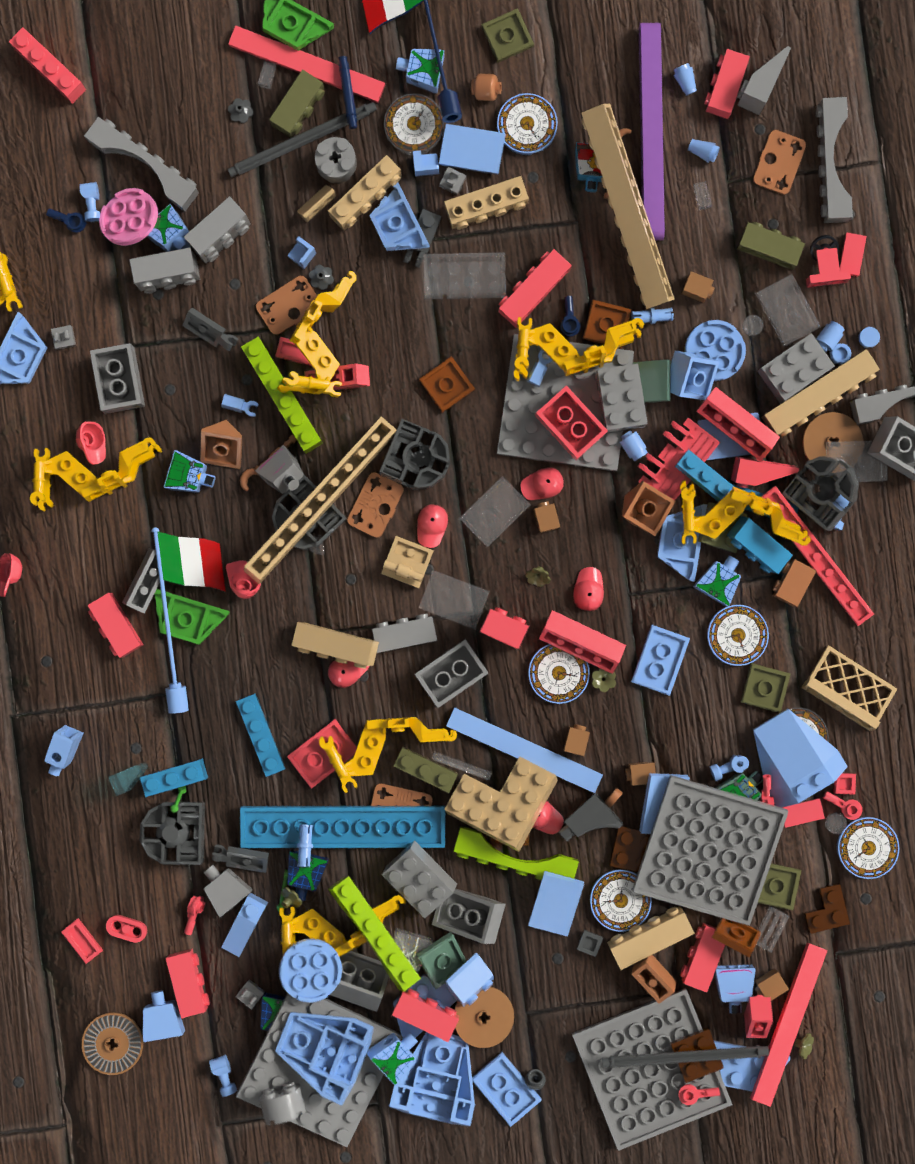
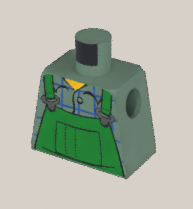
[714,771,763,800]

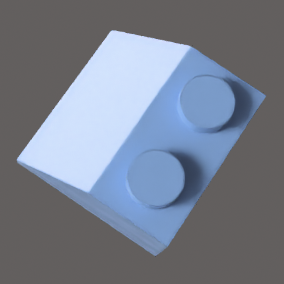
[670,351,719,400]
[446,953,494,1007]

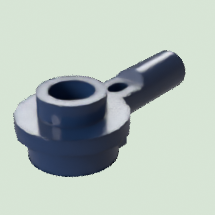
[47,208,86,233]
[560,296,580,337]

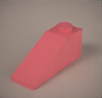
[304,363,370,390]
[731,456,799,488]

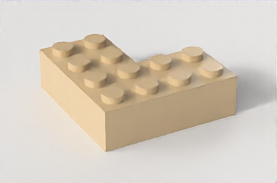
[444,757,558,852]

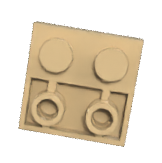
[381,536,434,588]

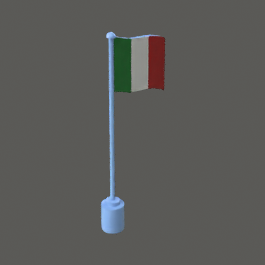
[151,527,226,714]

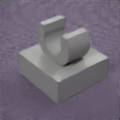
[439,167,466,195]
[51,325,76,350]
[236,980,265,1010]

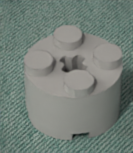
[315,137,357,184]
[259,1081,306,1125]

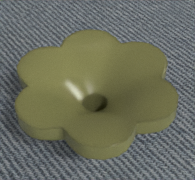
[525,566,551,587]
[592,668,616,692]
[281,887,302,909]
[794,1033,814,1059]

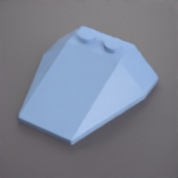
[753,709,848,808]
[275,1012,374,1106]
[389,1032,475,1126]

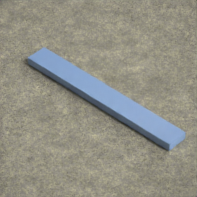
[446,707,603,793]

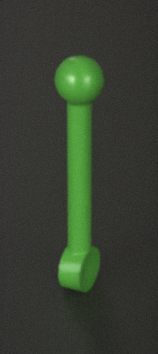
[170,786,186,813]
[277,869,288,911]

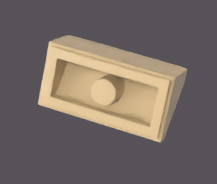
[297,185,336,222]

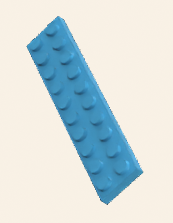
[240,806,445,848]

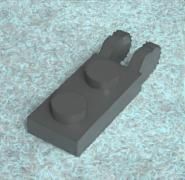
[404,209,442,268]

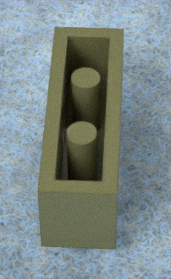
[269,70,325,138]
[737,222,805,270]
[394,746,458,793]

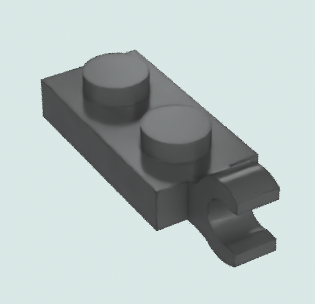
[183,308,238,351]
[212,845,269,873]

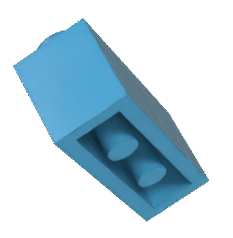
[727,516,793,574]
[140,758,208,797]

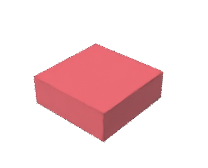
[833,773,856,794]

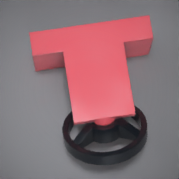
[806,235,851,288]

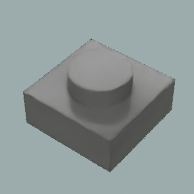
[576,929,603,957]

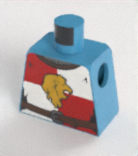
[575,142,602,192]

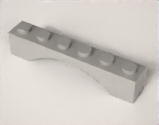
[816,97,853,223]
[84,117,199,212]
[850,383,915,425]

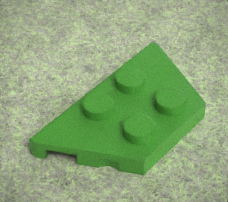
[262,0,334,51]
[154,589,230,645]

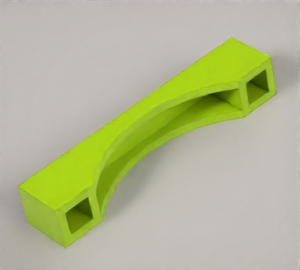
[241,336,323,453]
[454,826,579,880]
[328,876,421,992]

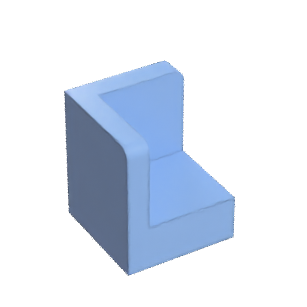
[413,150,439,176]
[288,236,316,269]

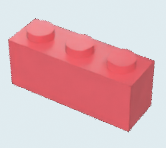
[704,49,750,119]
[88,593,144,658]
[680,923,725,993]
[166,948,210,1019]
[392,989,459,1042]

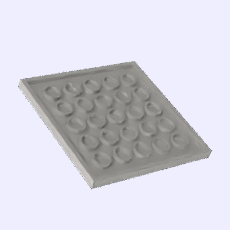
[497,334,634,472]
[632,775,789,926]
[572,988,732,1151]
[236,992,403,1147]

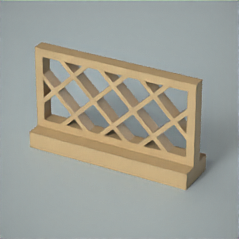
[801,645,897,731]

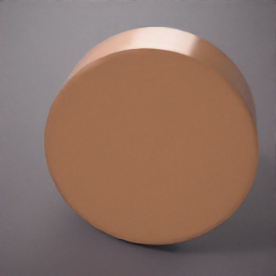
[605,788,623,808]

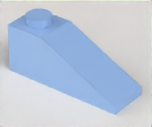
[221,893,268,957]

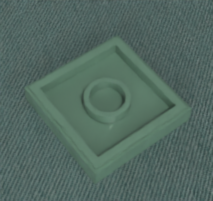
[632,360,671,403]
[417,932,467,989]

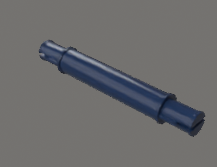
[338,56,358,129]

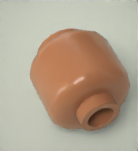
[471,74,502,101]

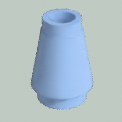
[674,63,697,96]
[688,139,720,162]

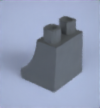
[559,792,623,841]

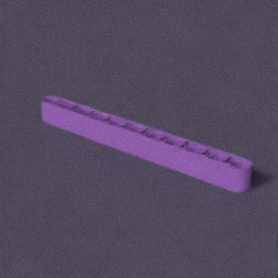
[639,23,665,241]

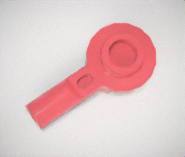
[760,774,774,805]
[823,791,862,820]
[184,895,205,935]
[678,1084,720,1105]

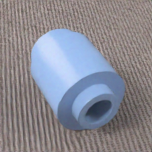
[816,321,844,352]
[619,430,648,461]

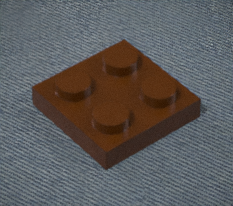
[609,826,650,872]
[670,1028,724,1083]

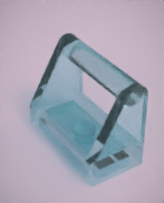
[108,763,148,796]

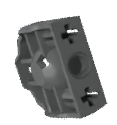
[379,418,450,490]
[782,456,859,531]
[272,475,347,550]
[140,801,205,865]

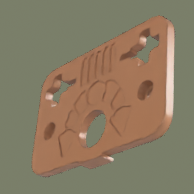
[753,130,806,195]
[256,276,317,335]
[347,472,404,538]
[371,784,432,806]

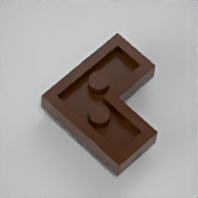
[804,883,850,934]

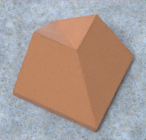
[200,420,242,469]
[622,481,676,536]

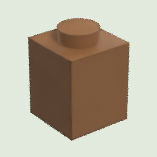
[681,271,715,303]
[534,501,560,533]
[563,724,590,756]
[625,761,656,786]
[754,968,789,1000]

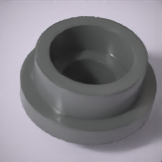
[525,1069,546,1090]

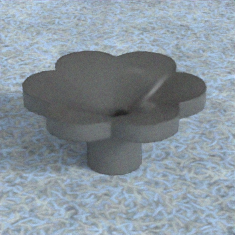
[228,98,253,123]
[309,265,334,290]

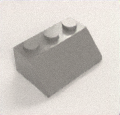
[329,951,389,1012]

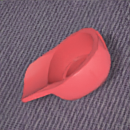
[76,421,106,465]
[520,467,564,500]
[417,504,448,548]
[0,553,22,597]
[226,560,261,599]
[573,567,604,611]
[328,660,369,688]
[532,801,564,835]

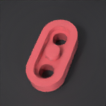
[106,915,147,943]

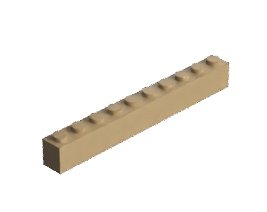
[582,104,674,309]
[244,417,396,584]

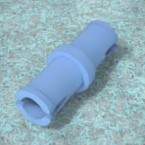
[631,308,674,324]
[297,825,313,867]

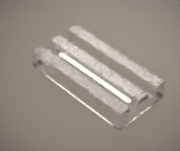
[756,906,789,952]

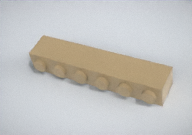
[761,349,880,438]

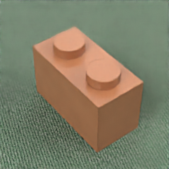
[772,559,816,607]
[631,955,676,1004]

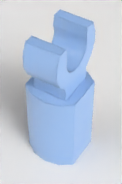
[527,349,552,387]
[221,394,259,417]

